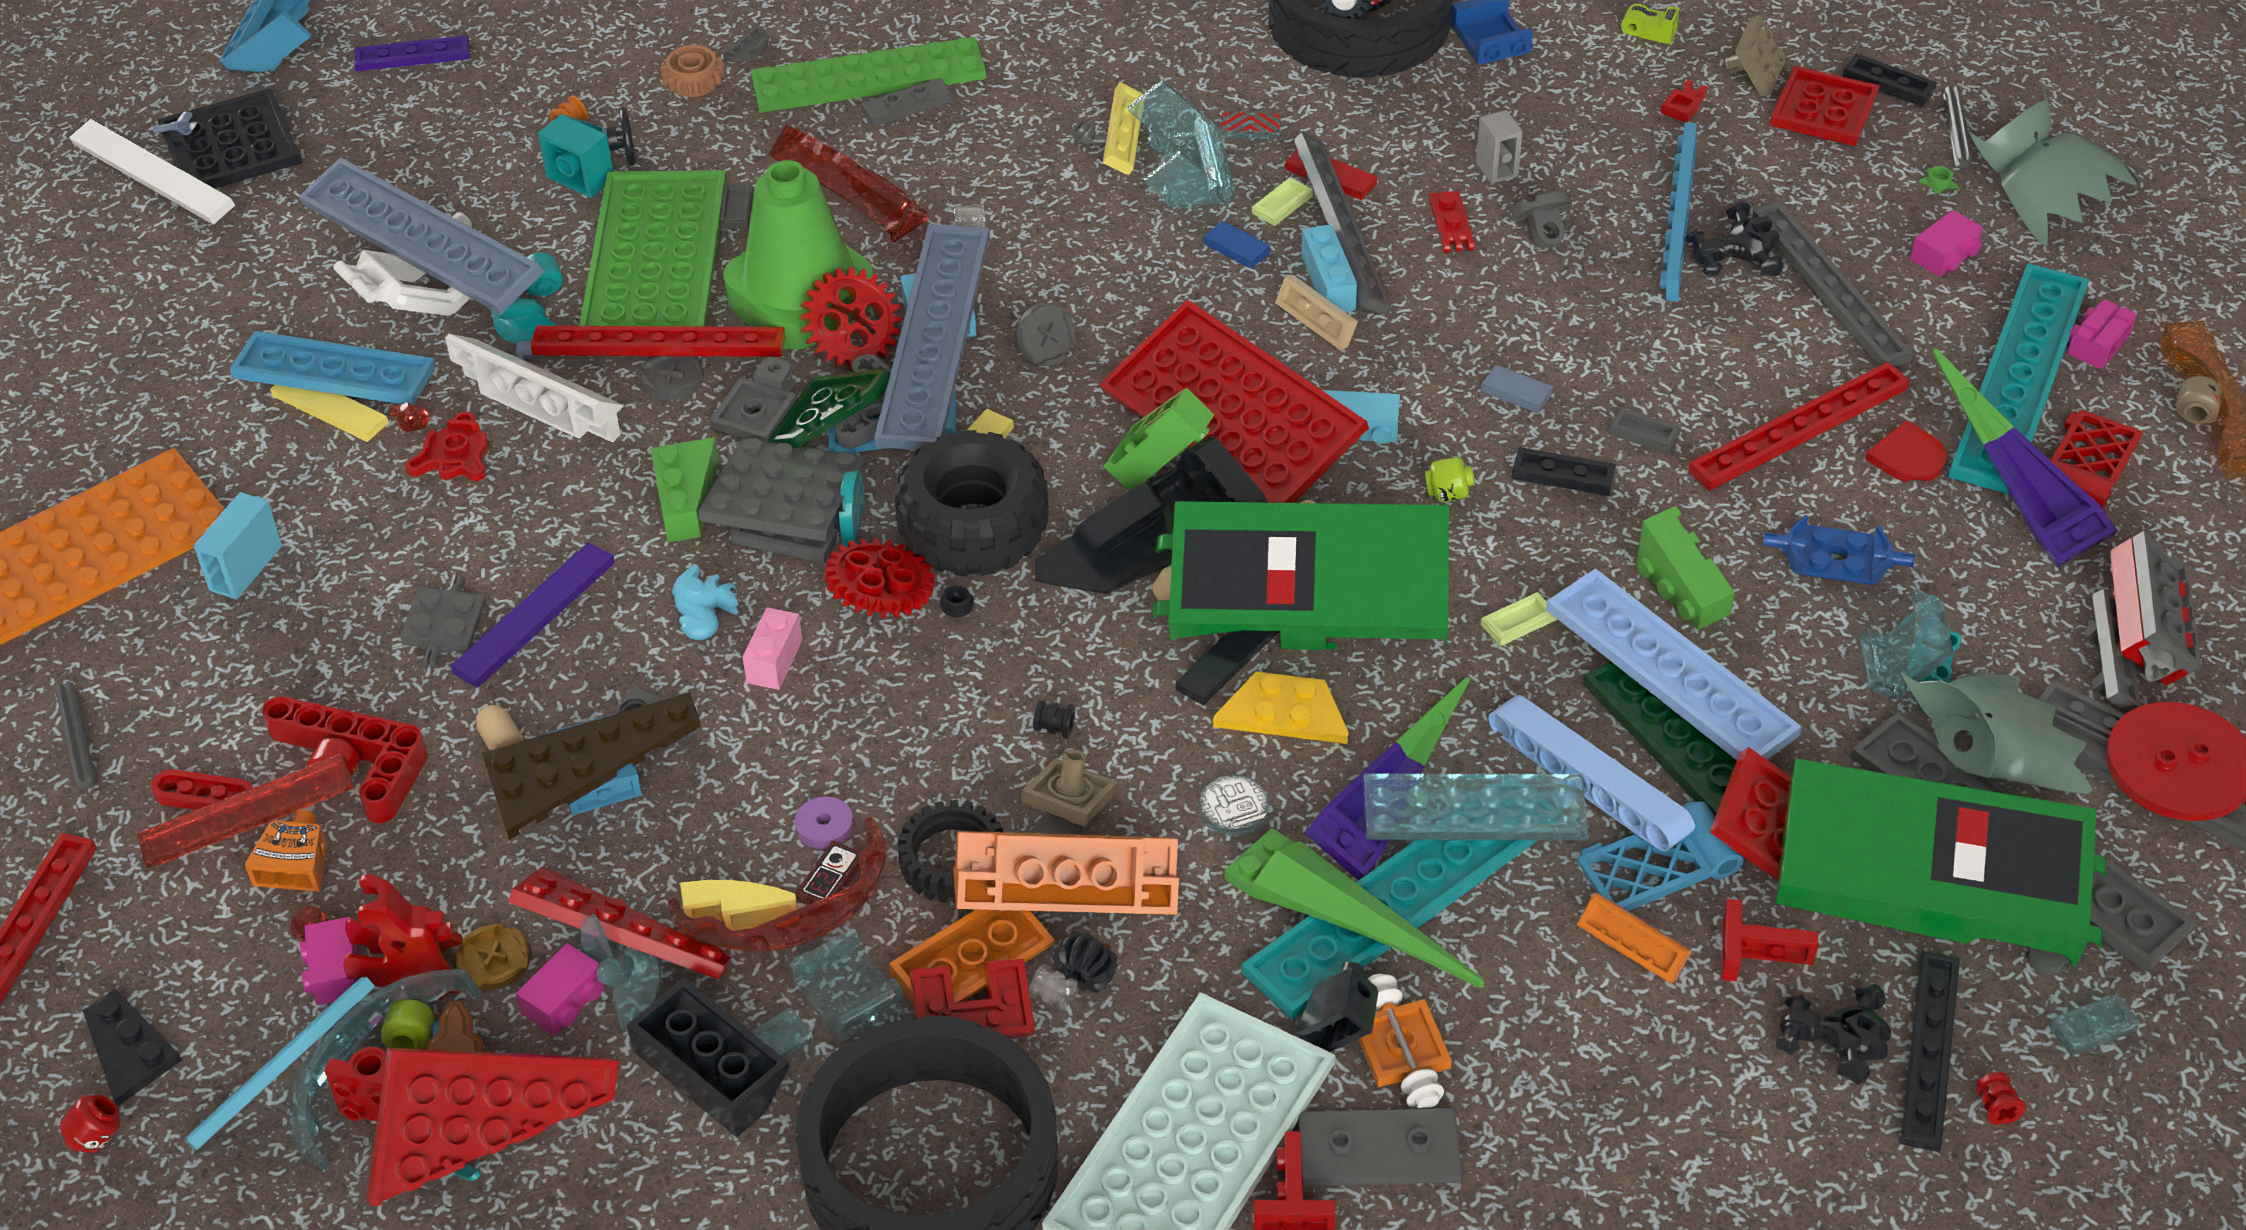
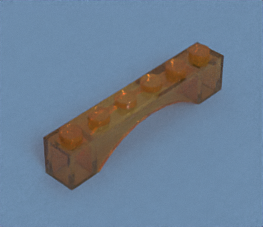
[2159,320,2246,479]

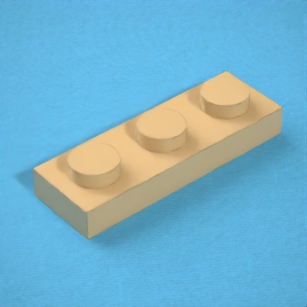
[1275,275,1358,350]

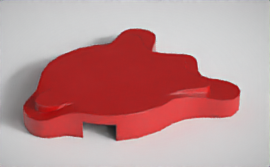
[405,412,489,482]

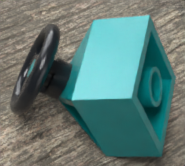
[538,107,636,198]

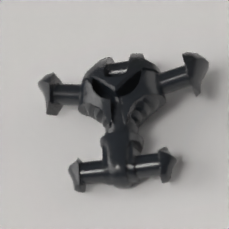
[1685,200,1783,276]
[1775,984,1891,1085]

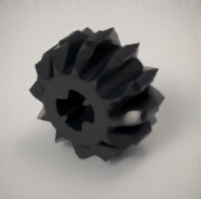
[1052,931,1118,993]

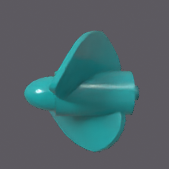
[490,297,557,344]

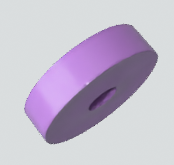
[795,797,854,849]

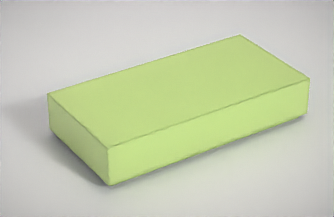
[1252,177,1313,226]
[1481,592,1557,646]

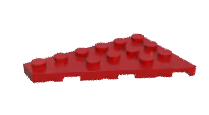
[366,1048,619,1206]

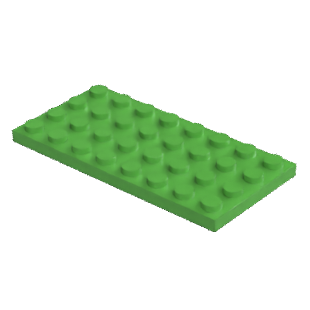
[579,170,727,326]

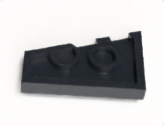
[83,989,182,1106]

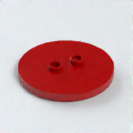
[2106,702,2246,821]

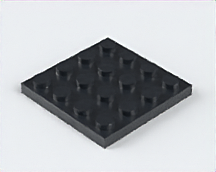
[157,88,302,188]

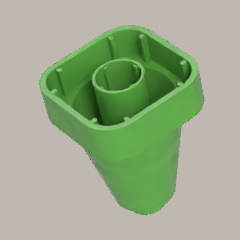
[723,160,873,350]

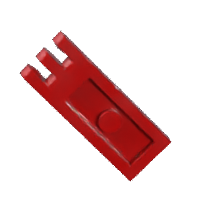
[1429,191,1474,253]

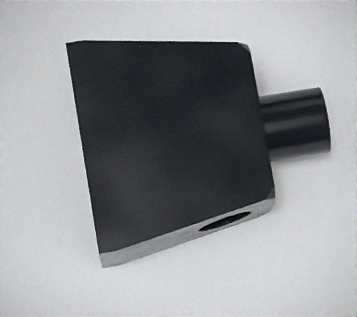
[1295,961,1379,1052]

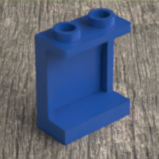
[1451,0,1532,65]

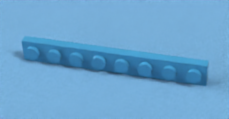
[1660,123,1697,302]

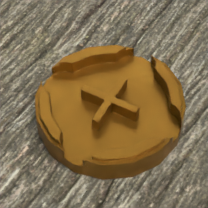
[455,924,531,990]

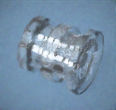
[1029,963,1078,1011]

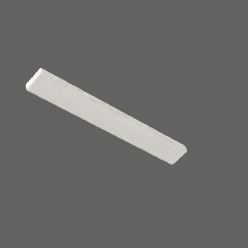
[69,119,235,225]

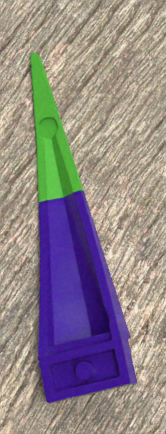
[1933,348,2117,568]
[1304,677,1470,881]

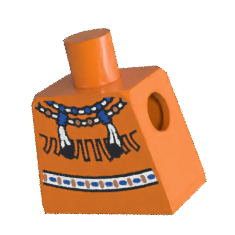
[245,810,327,892]

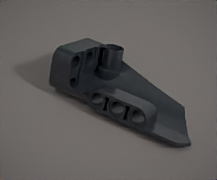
[1035,436,1268,594]

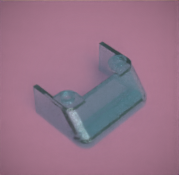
[1127,79,1236,209]

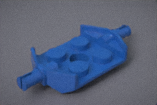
[1763,515,1916,585]

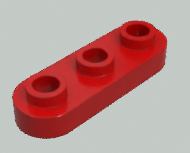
[151,769,257,816]

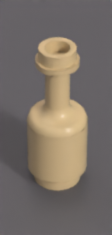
[476,705,523,750]

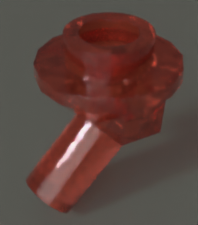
[390,402,429,432]

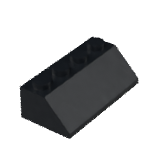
[627,978,790,1138]

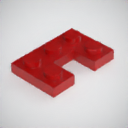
[910,959,1035,1038]

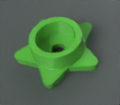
[1919,166,1959,194]

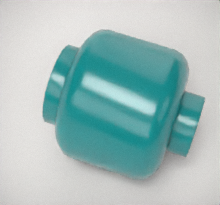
[526,252,563,296]

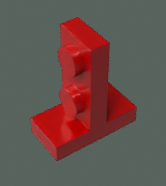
[1721,899,1818,982]
[1254,1131,1335,1230]

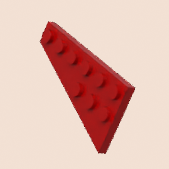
[508,866,732,980]

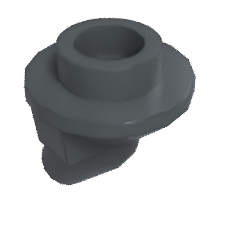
[1073,120,1107,146]

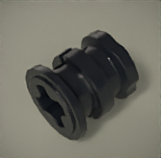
[1033,700,1075,739]

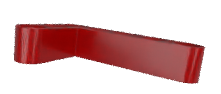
[262,697,428,823]

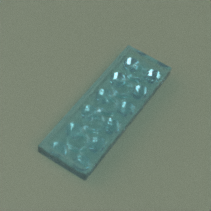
[1363,774,1588,840]

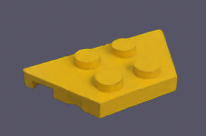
[1213,671,1349,744]

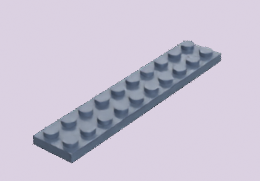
[299,157,544,314]
[874,224,990,450]

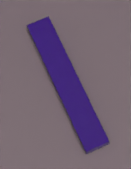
[450,542,615,688]

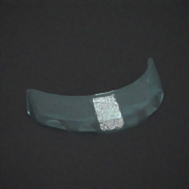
[289,969,482,1171]

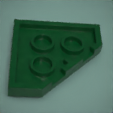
[769,368,890,448]

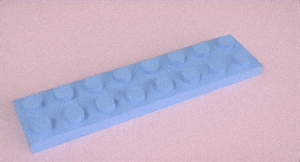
[1546,568,1802,760]

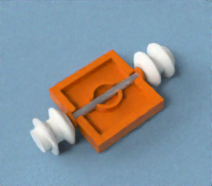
[1358,973,1452,1109]

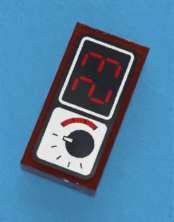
[795,840,865,913]

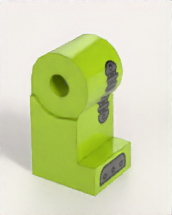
[1621,4,1680,44]

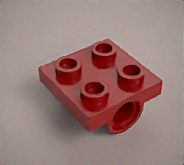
[324,1047,386,1122]

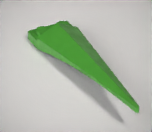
[1225,828,1484,988]

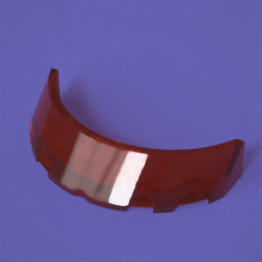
[769,124,929,243]
[668,816,887,951]

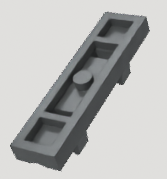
[2085,588,2141,713]

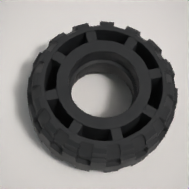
[895,430,1049,577]

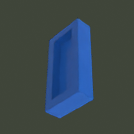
[1203,221,1270,269]

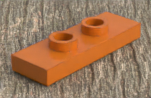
[1577,893,1692,984]

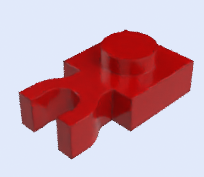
[1661,79,1708,123]

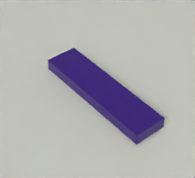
[354,35,470,71]

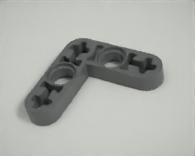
[835,354,891,449]

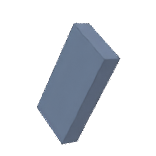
[1481,365,1553,413]

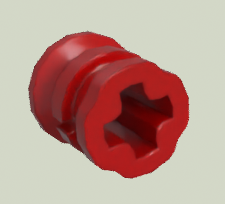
[1976,1072,2026,1125]

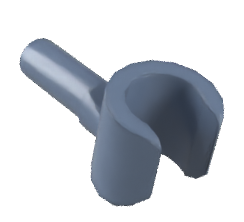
[153,111,197,135]
[516,341,537,361]

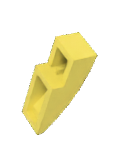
[680,880,799,932]

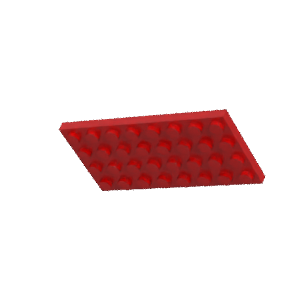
[1099,299,1369,503]

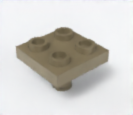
[1725,15,1785,96]
[1021,750,1118,827]

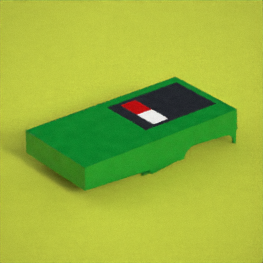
[1152,501,1449,651]
[1775,759,2106,966]

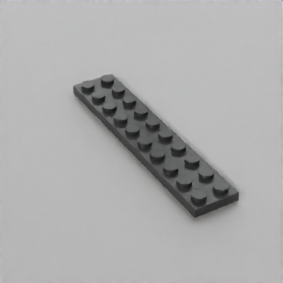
[1850,712,2196,972]

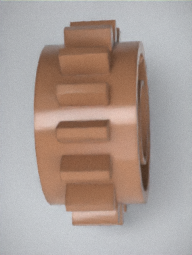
[661,45,725,97]

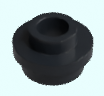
[940,586,974,617]

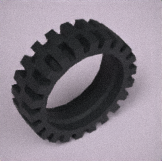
[898,800,1003,903]

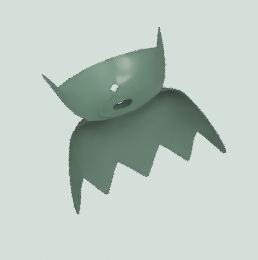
[1969,84,2141,246]
[1901,671,2093,794]

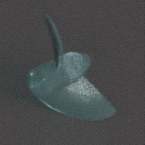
[581,914,661,1032]

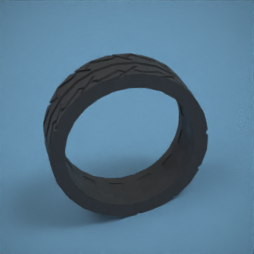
[1268,0,1453,77]
[795,1016,1058,1230]

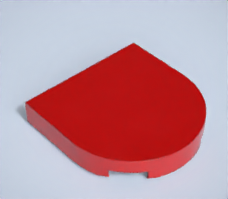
[1865,420,1947,482]

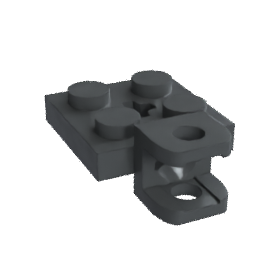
[710,357,797,442]

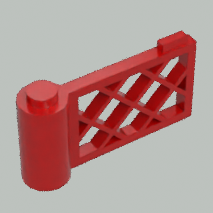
[2049,409,2143,510]

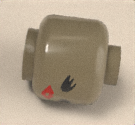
[2176,376,2222,424]

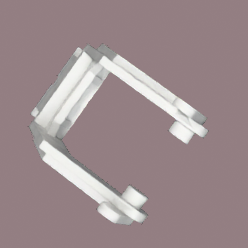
[333,212,472,316]

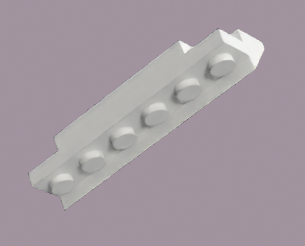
[445,334,625,442]

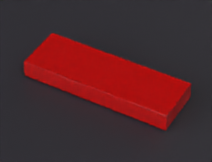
[1285,149,1377,200]

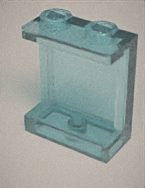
[1860,589,1954,700]
[790,929,904,1044]

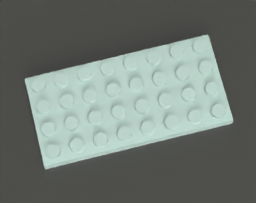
[1042,992,1335,1230]

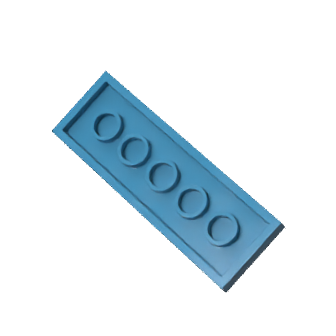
[230,331,435,406]

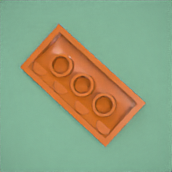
[889,909,1055,1005]

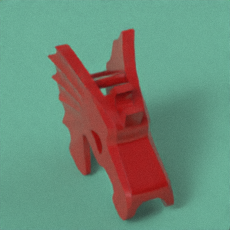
[343,874,462,1000]

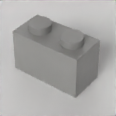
[1476,110,1523,184]

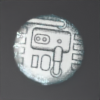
[1198,774,1270,838]

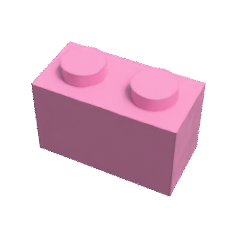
[743,607,803,690]

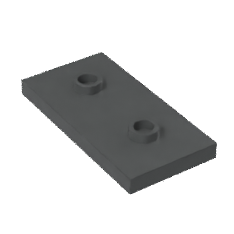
[1298,1108,1462,1186]

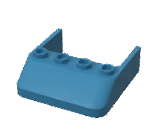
[219,0,312,72]

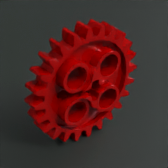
[799,267,902,370]
[824,537,935,619]

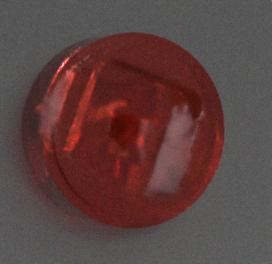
[290,905,329,942]

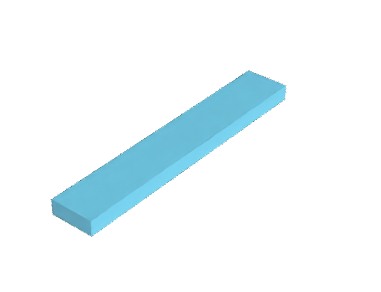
[184,977,375,1150]

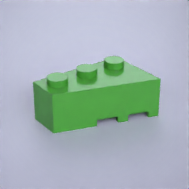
[1103,388,1214,491]
[650,437,719,543]
[1636,506,1735,630]

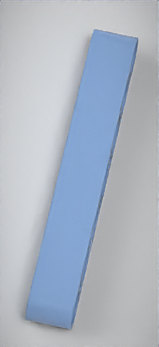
[1488,695,1695,852]

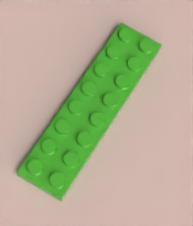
[751,37,986,113]

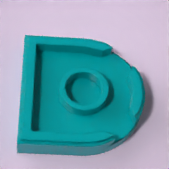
[839,470,866,547]

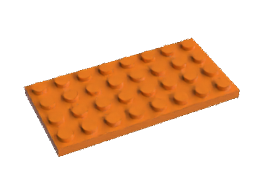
[0,448,225,645]

